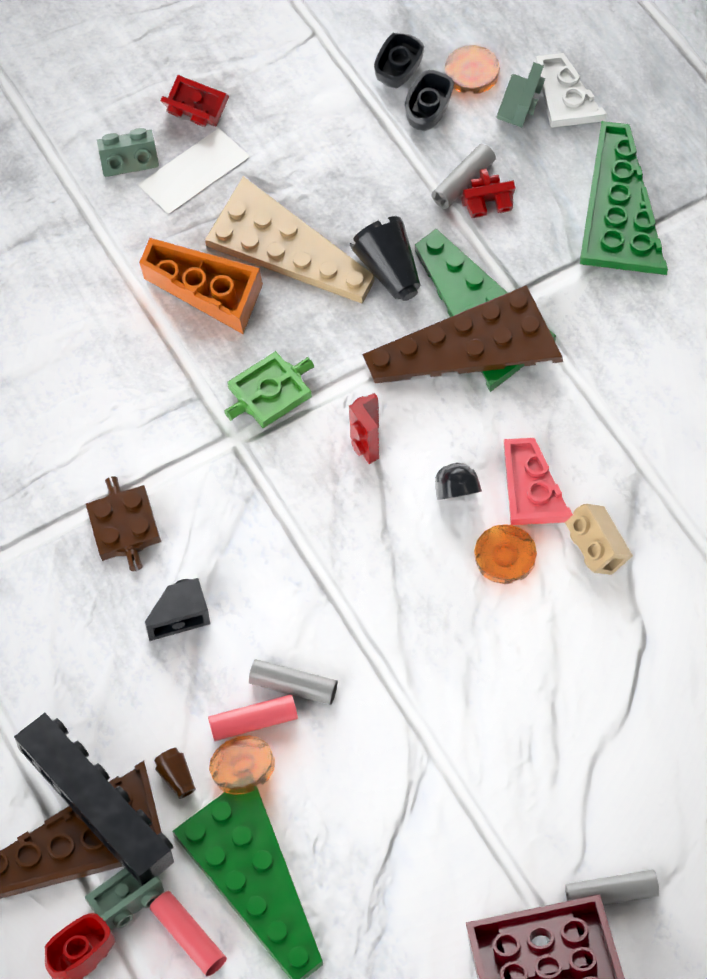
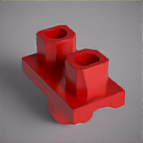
[461,168,516,218]

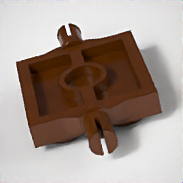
[86,476,162,571]

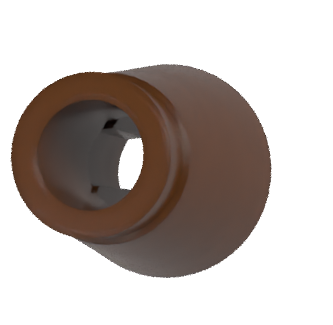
[154,747,196,799]

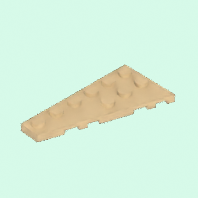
[205,176,374,303]

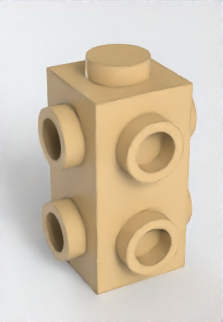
[565,504,633,575]

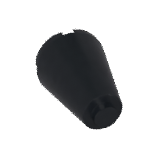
[350,216,421,301]

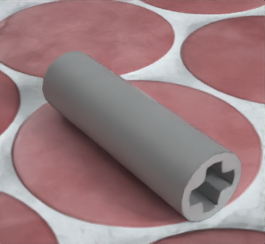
[431,144,496,209]
[248,659,338,705]
[565,869,659,906]

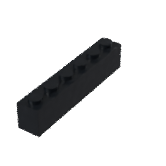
[14,712,174,886]

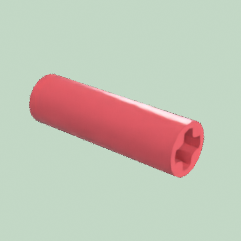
[208,694,298,742]
[150,891,227,976]

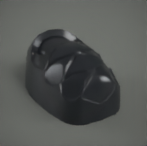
[374,32,424,89]
[405,70,454,131]
[435,462,482,500]

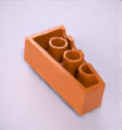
[139,238,263,334]

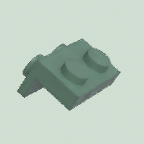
[496,62,546,128]
[96,128,159,177]
[85,868,164,931]

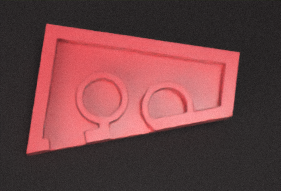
[504,438,573,525]

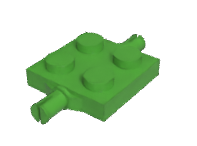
[224,351,314,428]

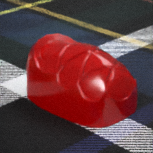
[44,913,116,979]

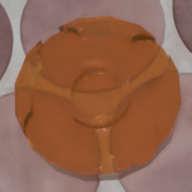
[445,45,500,94]
[474,524,537,584]
[209,735,275,795]

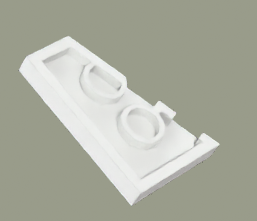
[536,53,607,128]

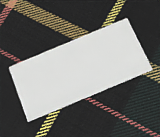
[138,128,250,214]

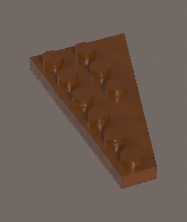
[362,285,563,383]
[0,760,162,899]

